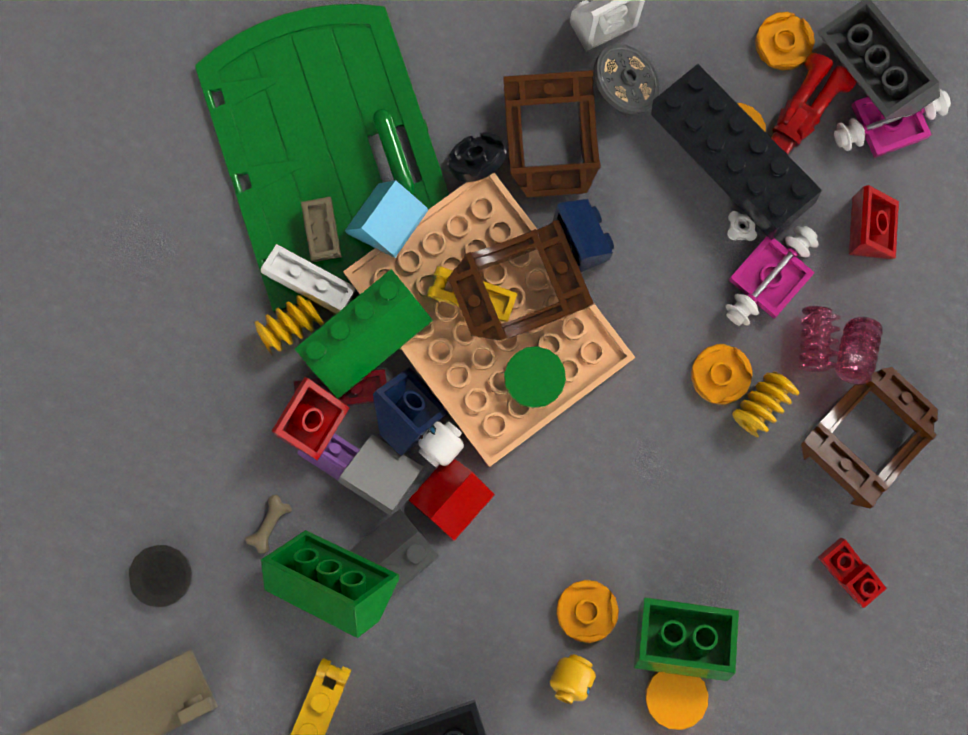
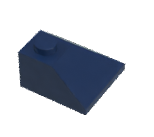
[373,367,448,456]

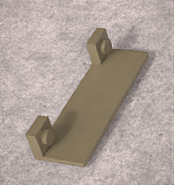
[21,651,218,735]

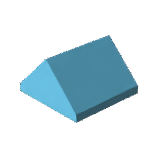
[345,180,428,258]

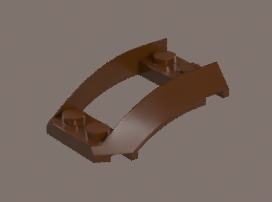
[503,70,601,197]
[448,220,594,341]
[801,367,938,509]

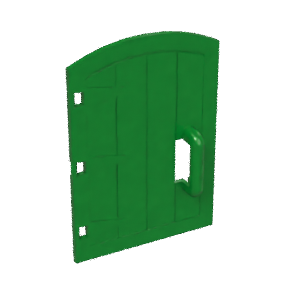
[195,4,449,313]

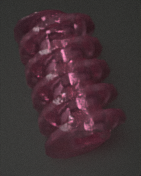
[798,306,841,372]
[835,317,883,385]

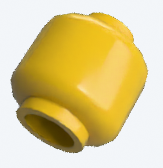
[550,654,596,705]

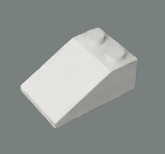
[570,0,645,52]

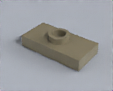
[301,197,342,262]

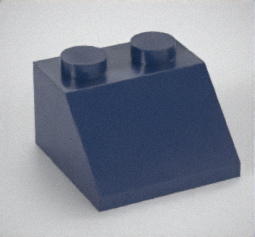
[553,199,614,272]

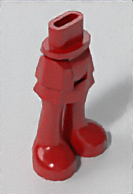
[771,53,856,155]

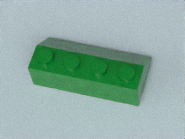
[294,269,433,399]
[261,530,399,638]

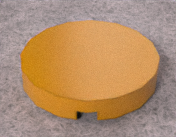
[755,12,815,71]
[691,344,753,405]
[556,580,619,643]
[645,672,709,730]

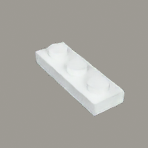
[261,244,356,314]

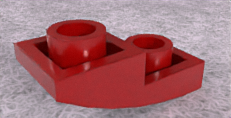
[818,537,887,608]

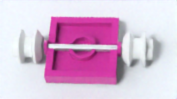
[834,88,951,158]
[725,226,819,326]

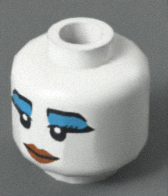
[418,421,464,468]

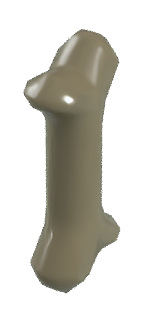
[245,495,292,554]

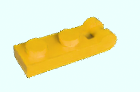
[426,266,518,323]
[291,658,352,735]

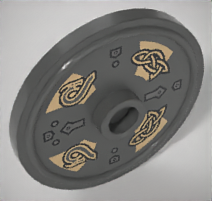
[594,44,659,114]

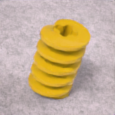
[254,295,324,355]
[732,371,800,438]

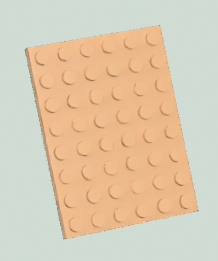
[343,173,636,467]

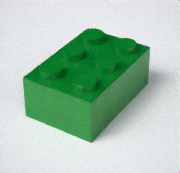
[634,597,739,681]

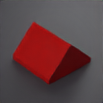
[849,185,899,259]
[271,377,350,461]
[408,458,495,541]

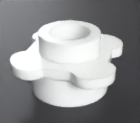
[727,211,757,241]

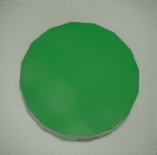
[504,346,566,408]

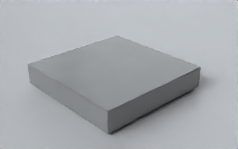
[338,434,423,515]

